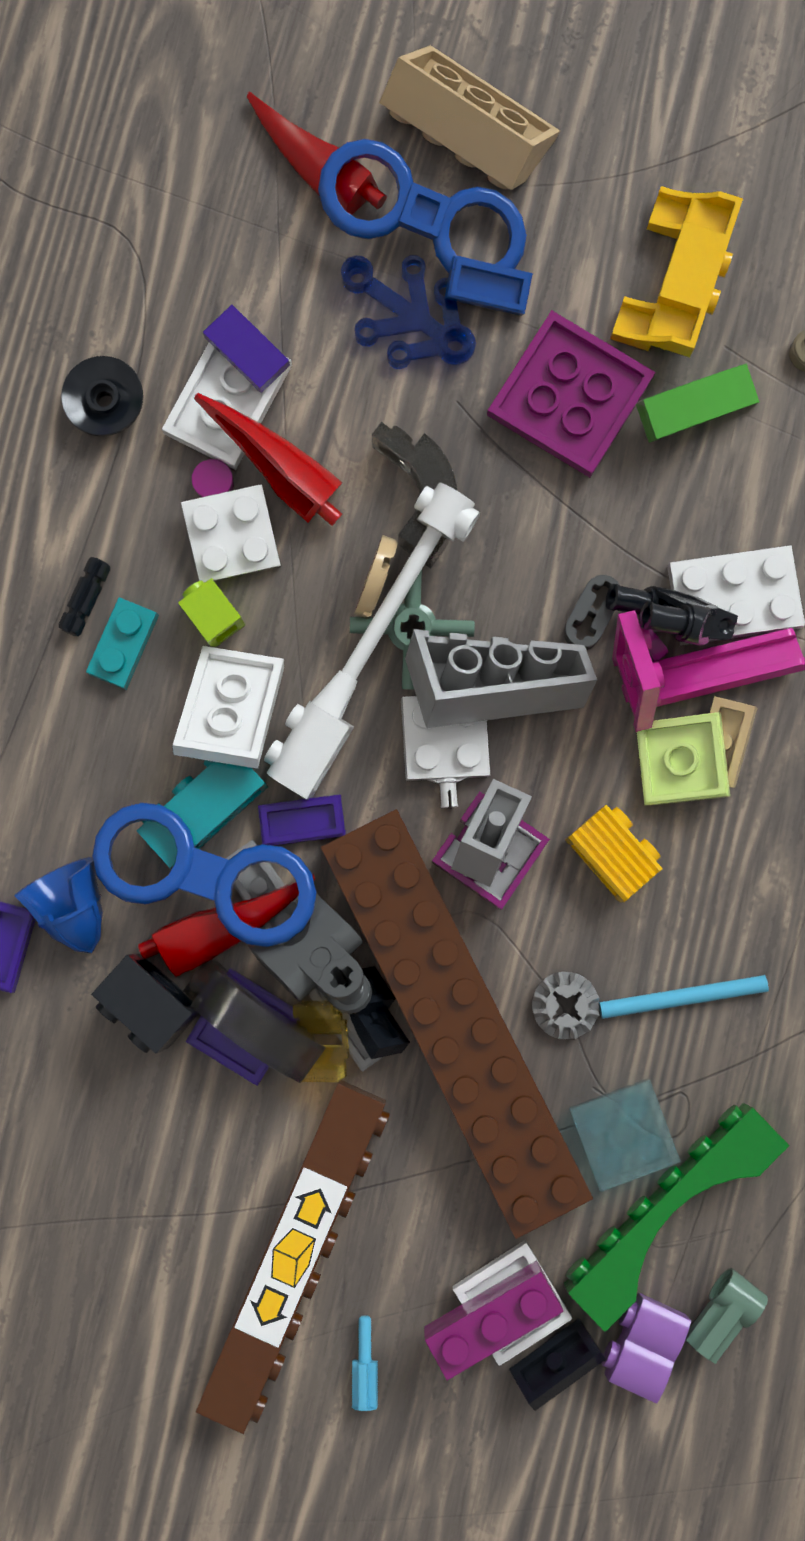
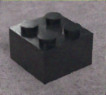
[91,954,203,1054]

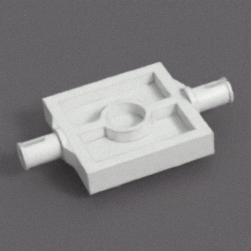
[401,696,490,808]

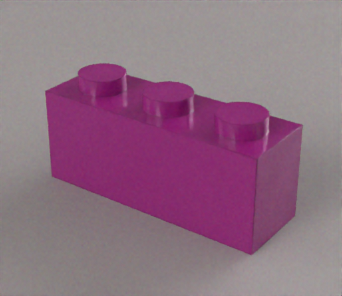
[424,1260,564,1381]

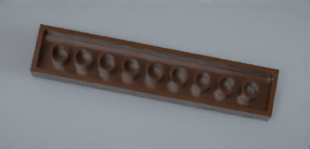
[321,809,593,1239]

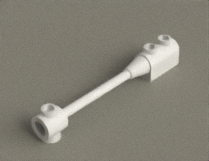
[264,482,480,799]

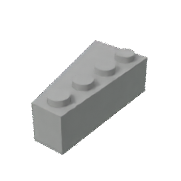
[405,629,597,728]

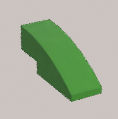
[636,363,759,443]

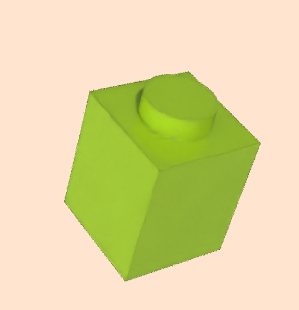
[178,578,245,648]

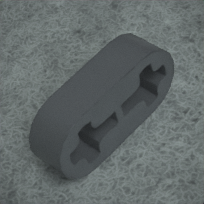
[564,575,619,650]

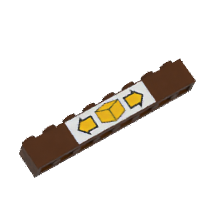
[196,1080,390,1435]

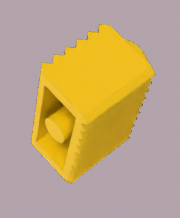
[565,805,663,903]

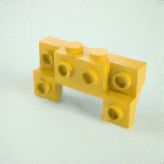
[610,186,743,358]

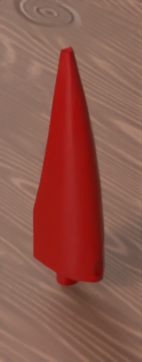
[247,91,387,215]
[194,393,342,526]
[138,873,315,977]

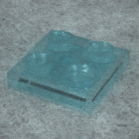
[569,1078,681,1192]

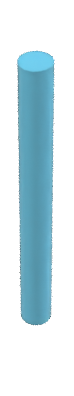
[599,975,769,1019]

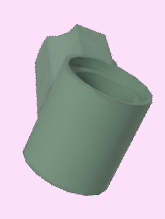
[685,1268,768,1364]

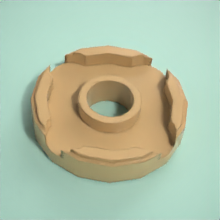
[354,535,398,619]

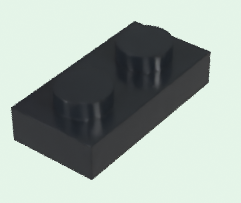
[509,1319,606,1411]

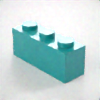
[136,760,269,869]

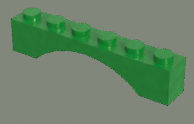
[563,1103,790,1332]

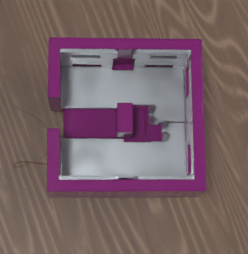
[431,791,550,910]

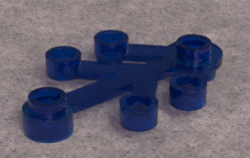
[341,255,476,369]

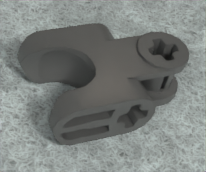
[248,893,372,1014]

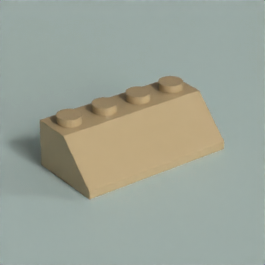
[379,45,560,190]

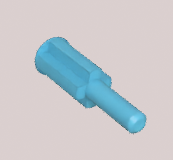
[352,1316,378,1411]

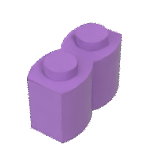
[602,1292,691,1404]

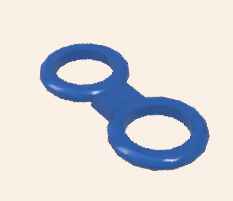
[318,139,527,273]
[92,803,317,947]

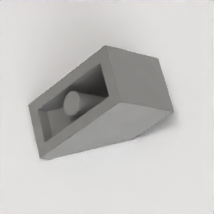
[451,779,532,887]

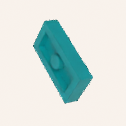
[86,597,159,690]

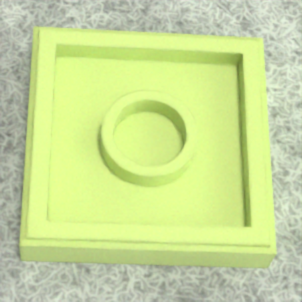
[637,712,730,806]

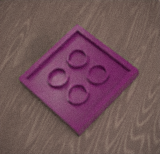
[487,310,656,478]

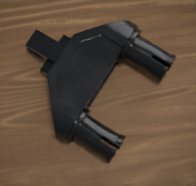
[606,584,738,646]

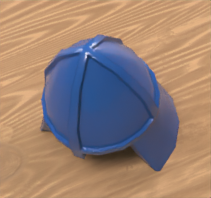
[14,857,103,953]

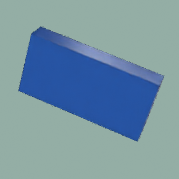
[445,255,533,316]

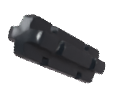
[59,557,110,636]

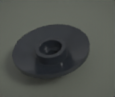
[61,356,144,436]

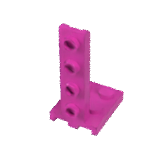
[612,610,805,732]

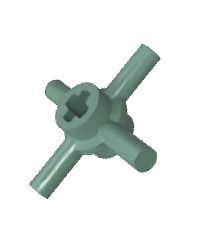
[349,570,475,690]

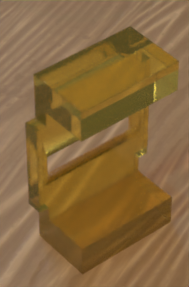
[293,1001,349,1082]

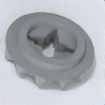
[532,972,599,1039]

